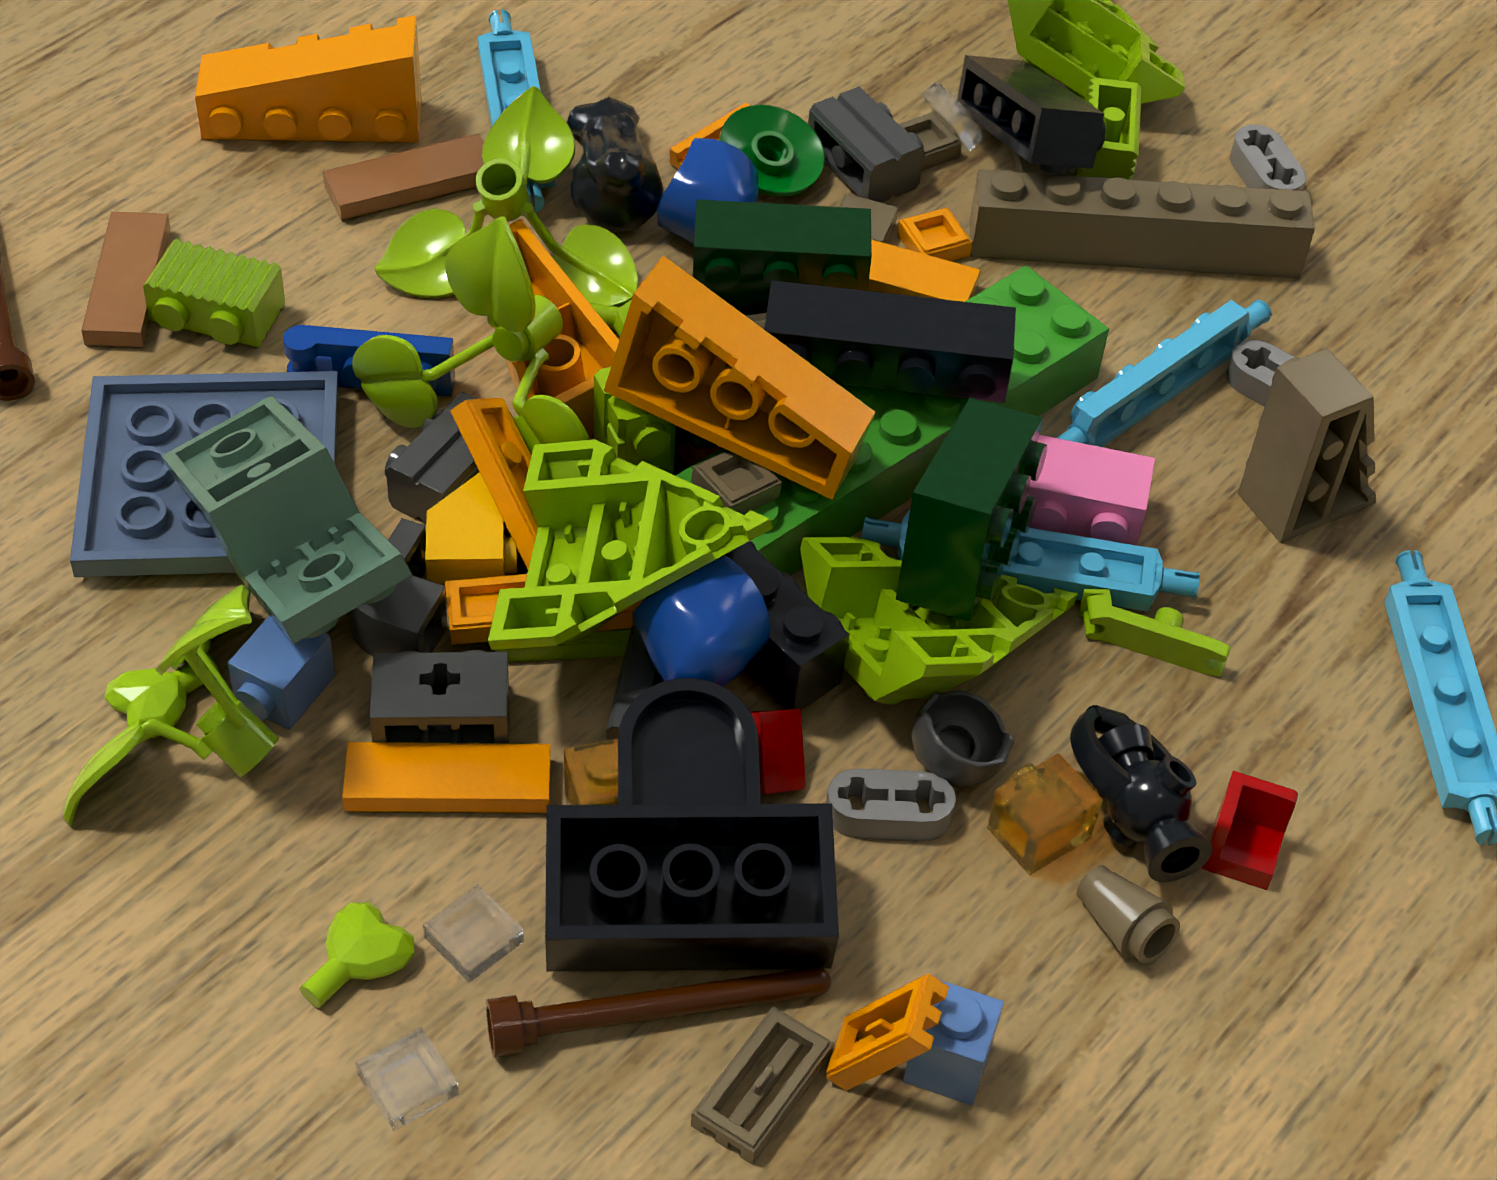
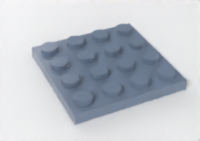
[70,371,339,577]

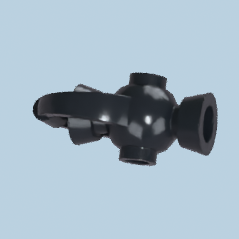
[1070,705,1213,882]

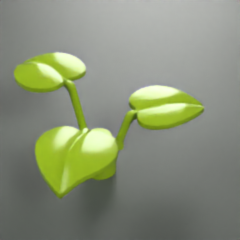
[374,86,639,307]
[352,216,590,455]
[63,584,279,827]

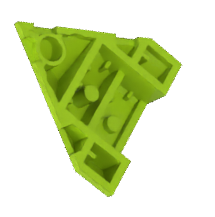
[1007,0,1185,104]
[488,439,773,650]
[800,537,1078,704]

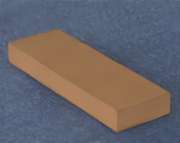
[323,133,484,220]
[81,212,171,347]

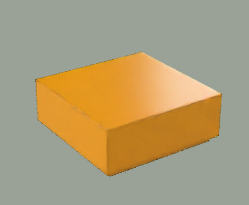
[897,207,973,261]

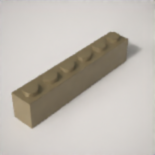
[970,170,1315,278]

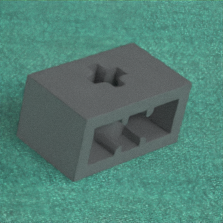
[370,650,509,743]

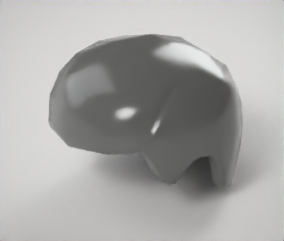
[911,690,1014,787]

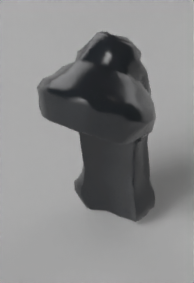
[567,97,663,232]

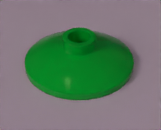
[719,105,825,197]

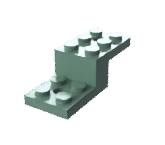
[161,395,412,644]

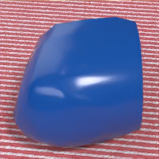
[657,138,758,245]
[632,556,771,687]

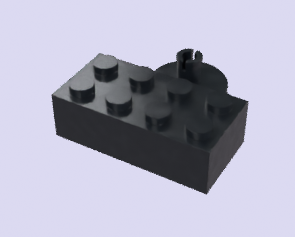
[545,678,839,972]

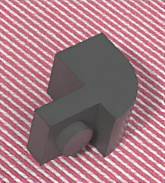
[347,518,448,656]

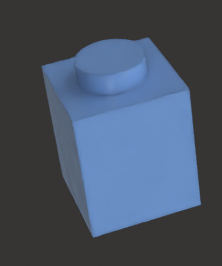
[228,615,335,730]
[903,979,1004,1106]

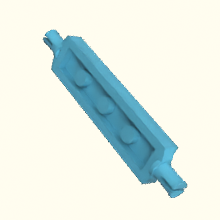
[478,9,556,213]
[1057,300,1272,447]
[862,510,1200,612]
[1384,550,1497,845]

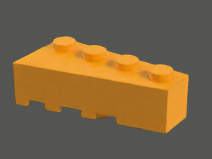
[195,15,422,143]
[493,219,619,439]
[604,255,876,500]

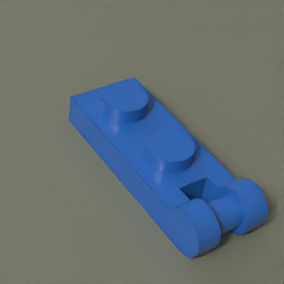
[283,325,455,397]

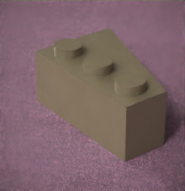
[1238,348,1376,543]

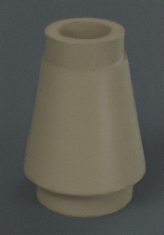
[1077,865,1180,964]

